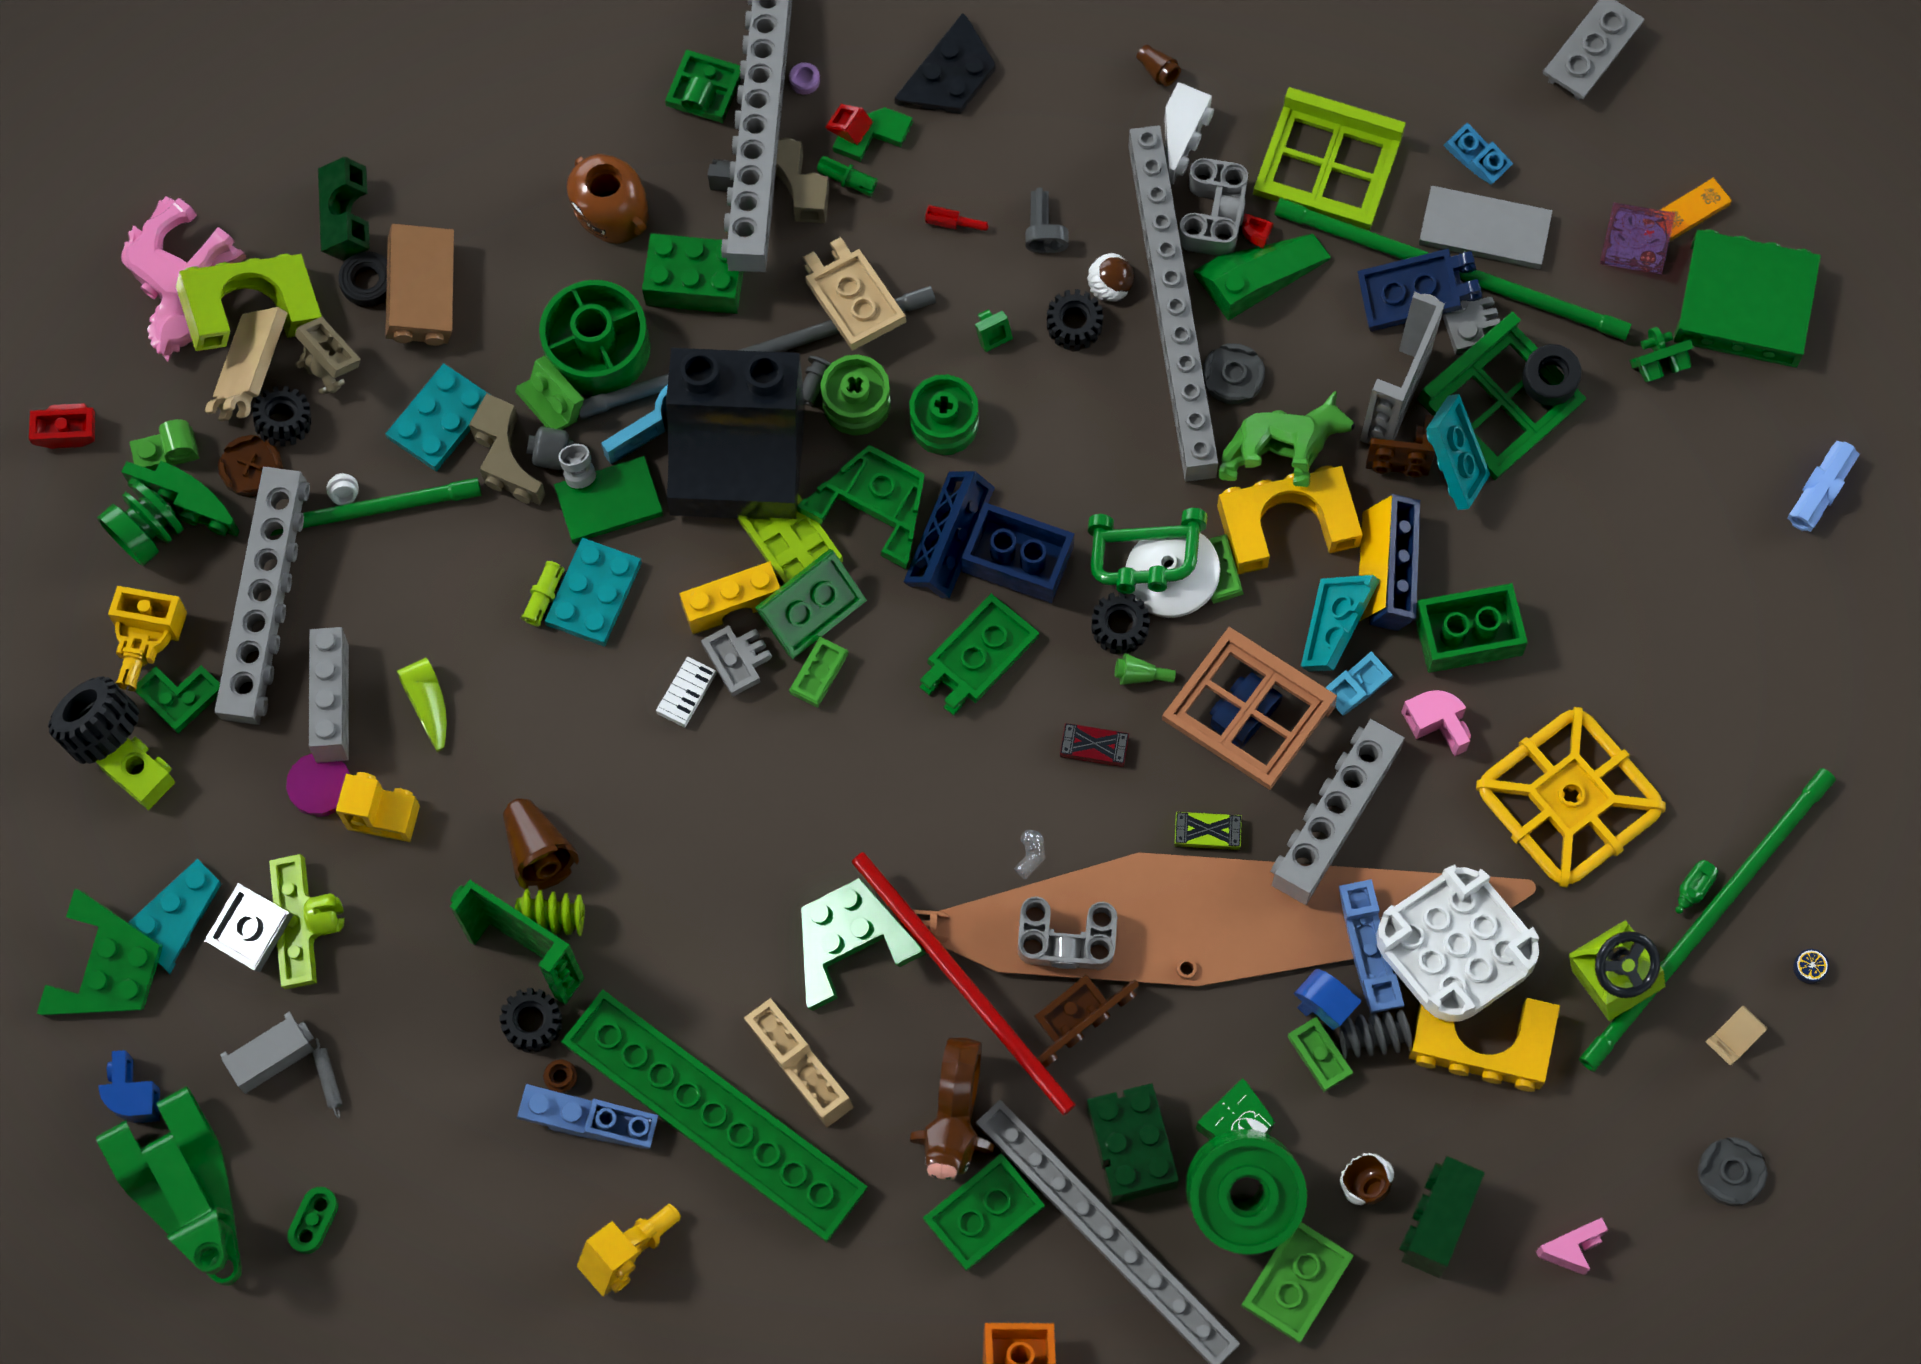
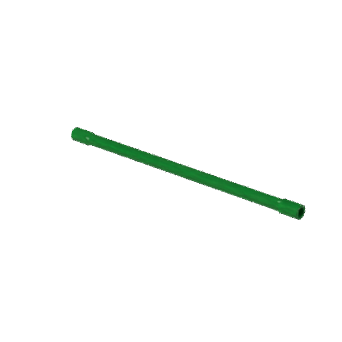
[1274,198,1632,341]
[1579,768,1836,1072]

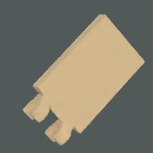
[803,237,906,351]
[205,307,288,421]

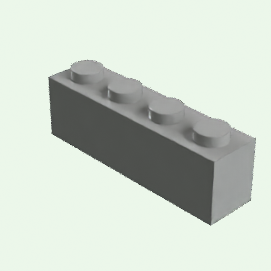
[309,627,349,763]

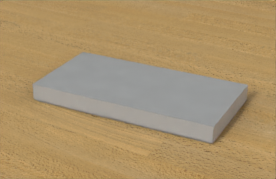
[1419,185,1553,269]

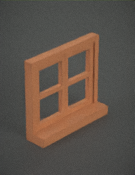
[1162,627,1337,790]

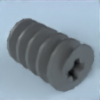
[1339,1010,1412,1059]

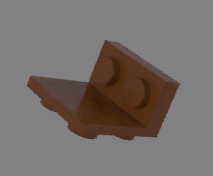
[1365,415,1435,478]

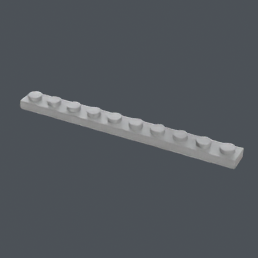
[976,1100,1240,1364]

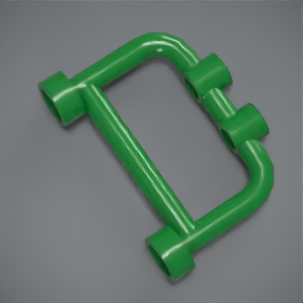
[1088,508,1207,594]

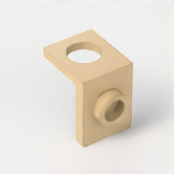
[1706,1005,1768,1066]

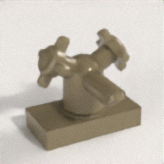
[295,317,361,394]

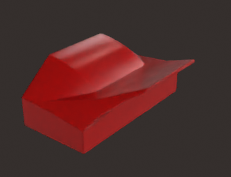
[29,403,95,449]

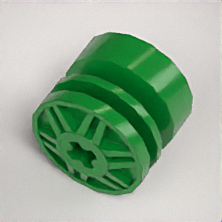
[97,481,184,566]

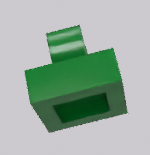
[975,309,1013,352]

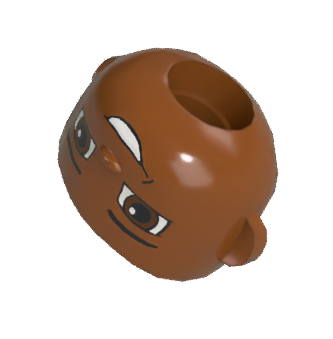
[566,153,649,244]

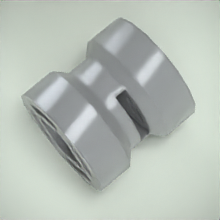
[558,444,596,488]

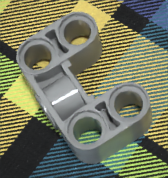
[1179,158,1248,256]
[1018,896,1117,970]

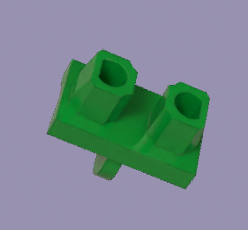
[1629,327,1694,383]

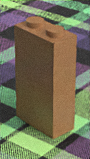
[385,224,454,346]

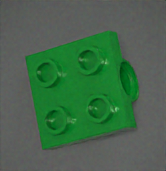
[665,49,741,123]

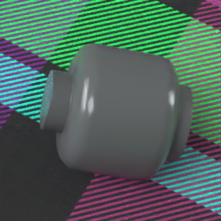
[526,426,574,471]

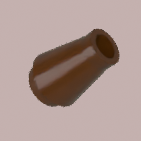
[1136,45,1181,86]

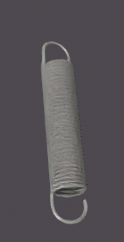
[312,1037,343,1119]

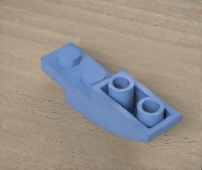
[516,1084,658,1149]

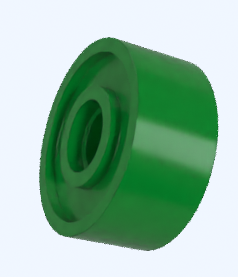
[539,280,650,396]
[1186,1129,1307,1254]

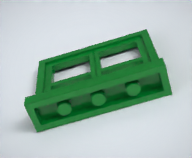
[1417,311,1587,481]

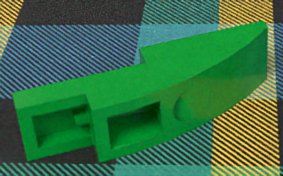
[121,461,240,537]

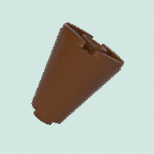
[503,798,579,891]

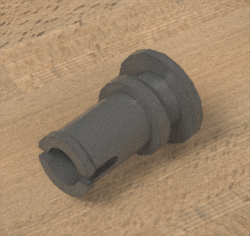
[803,355,831,406]

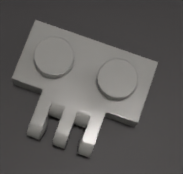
[1442,297,1501,355]
[701,626,772,697]

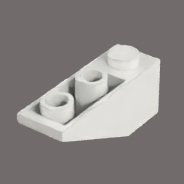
[1164,82,1214,184]

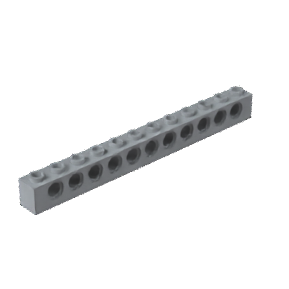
[721,0,792,272]
[1128,125,1218,482]

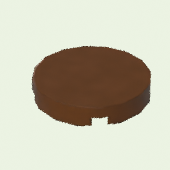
[218,435,283,497]

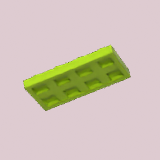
[737,494,843,585]

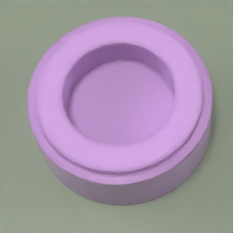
[789,63,820,95]

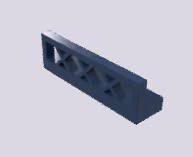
[903,471,995,598]

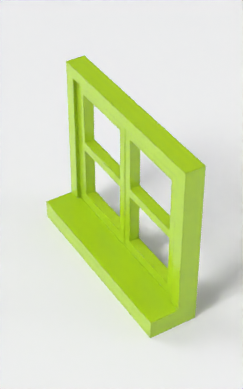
[1253,87,1406,230]

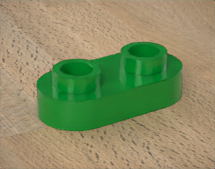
[287,1187,339,1254]

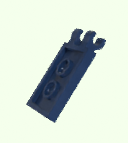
[1357,248,1483,332]

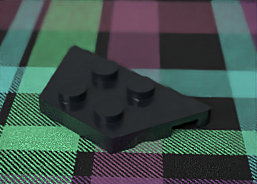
[894,13,995,114]

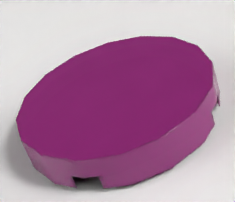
[286,753,350,817]

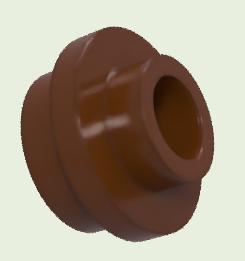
[543,1059,577,1093]

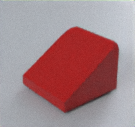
[825,104,872,144]

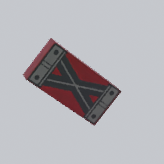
[1060,723,1129,767]

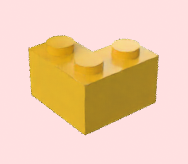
[336,772,420,842]

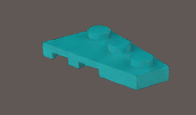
[1301,575,1380,672]
[129,858,222,974]

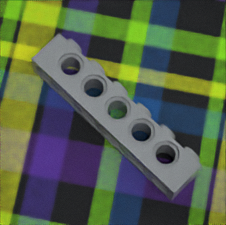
[1271,719,1405,905]

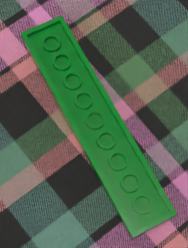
[561,990,868,1243]

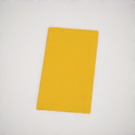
[1359,495,1392,621]

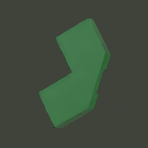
[833,107,913,162]

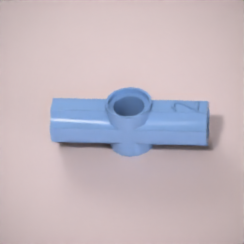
[1787,440,1860,532]

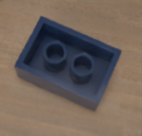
[962,502,1075,603]

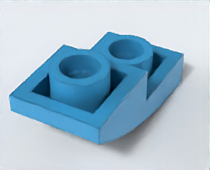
[1443,122,1513,185]

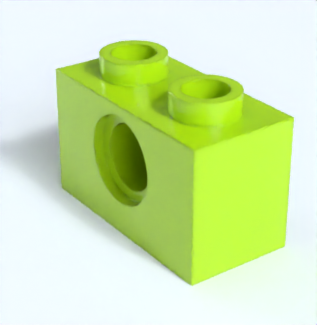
[96,736,176,811]

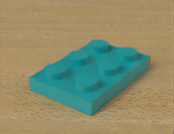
[385,363,490,472]
[1426,394,1491,510]
[545,538,642,647]

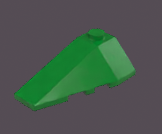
[1193,234,1331,321]

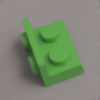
[515,356,584,430]

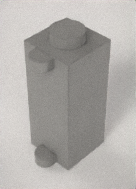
[220,1011,314,1094]

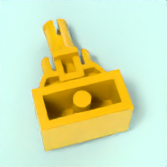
[108,586,187,691]
[577,1204,681,1297]

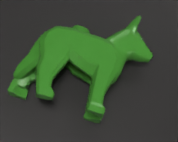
[1219,391,1355,487]

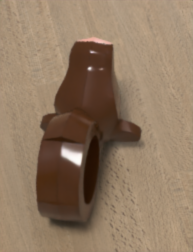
[910,1037,994,1180]

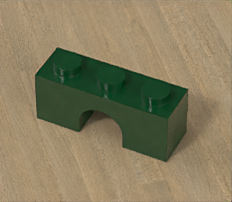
[318,156,370,261]

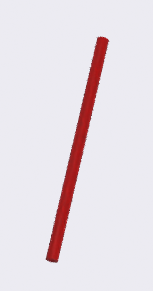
[851,852,1076,1116]

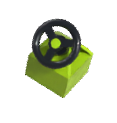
[1569,920,1666,1021]

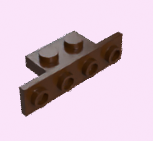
[1033,975,1139,1068]

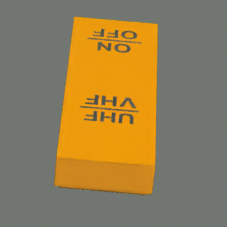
[1654,177,1732,243]

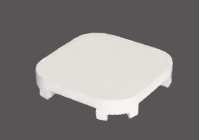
[1376,865,1539,1022]

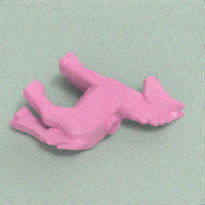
[121,196,247,362]

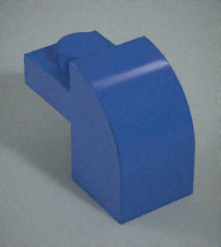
[1293,969,1362,1030]
[98,1050,160,1123]

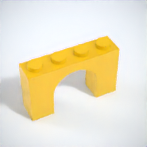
[1217,466,1363,575]
[1408,998,1560,1092]

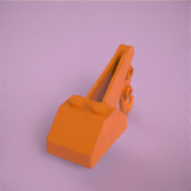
[983,1323,1056,1364]

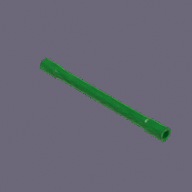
[270,477,482,536]

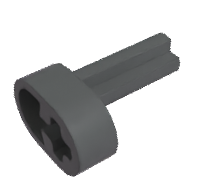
[1025,188,1069,253]

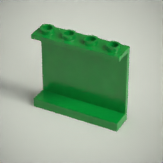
[1673,229,1821,368]
[450,879,585,1005]

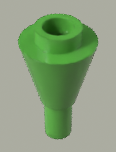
[1115,653,1176,685]

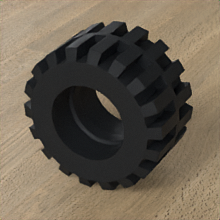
[48,676,139,764]

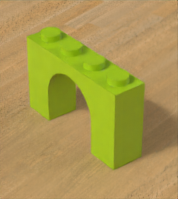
[176,254,322,351]

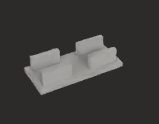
[1542,0,1645,101]

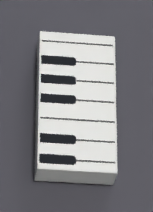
[656,656,716,728]

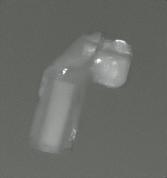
[1014,829,1045,879]

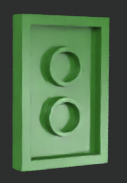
[1241,1222,1354,1344]

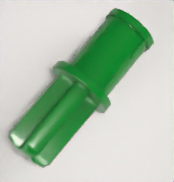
[817,156,878,197]

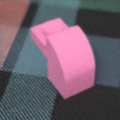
[1401,690,1471,756]

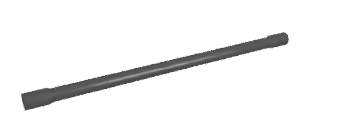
[579,286,936,420]

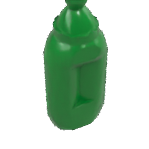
[1675,859,1719,914]

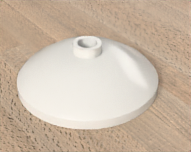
[1126,533,1221,618]

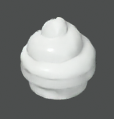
[327,473,359,505]

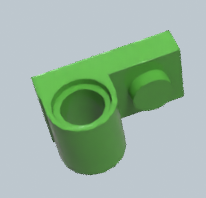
[129,419,200,471]

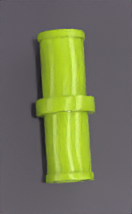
[521,561,565,627]

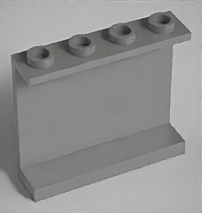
[1360,292,1445,444]

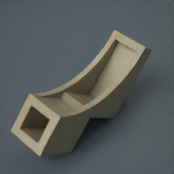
[752,138,829,224]
[469,393,546,505]

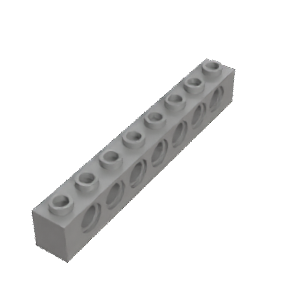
[214,466,310,725]

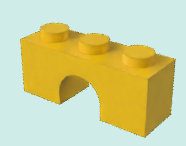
[679,561,780,634]

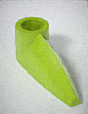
[397,657,447,752]

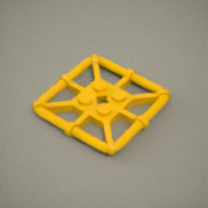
[1476,707,1666,888]

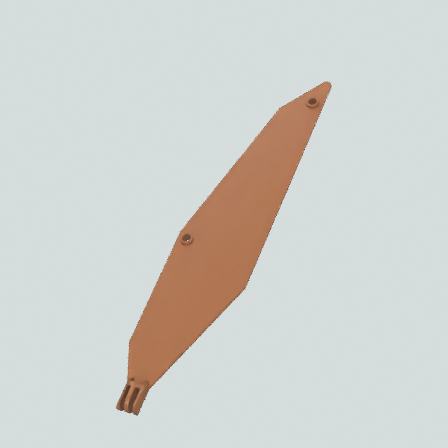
[898,853,1536,987]

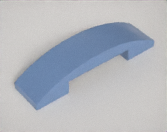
[1339,879,1404,1013]

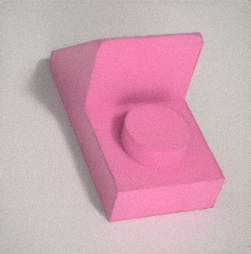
[1536,1218,1608,1275]

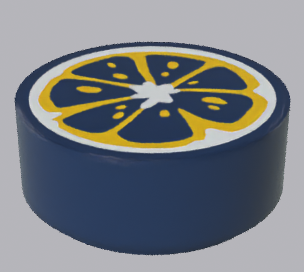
[1793,949,1829,984]

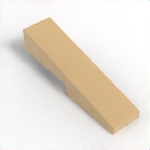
[744,998,854,1128]

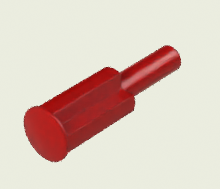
[925,205,989,231]

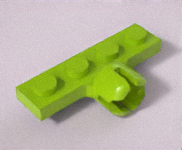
[269,854,345,989]

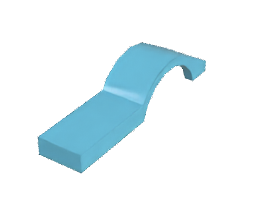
[601,384,668,464]

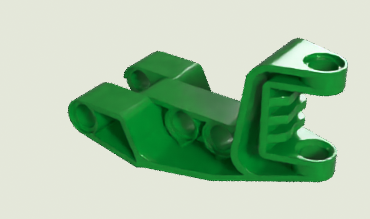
[96,1086,242,1286]

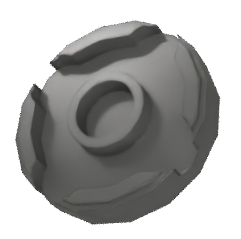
[1203,343,1265,404]
[1697,1137,1768,1206]

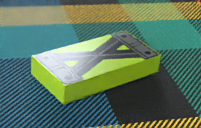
[1174,812,1242,850]

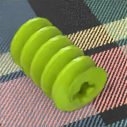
[514,889,585,936]

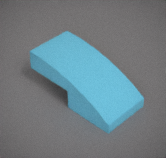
[1325,651,1393,716]

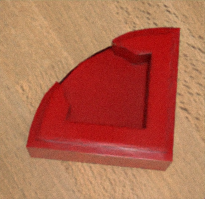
[1241,214,1274,249]

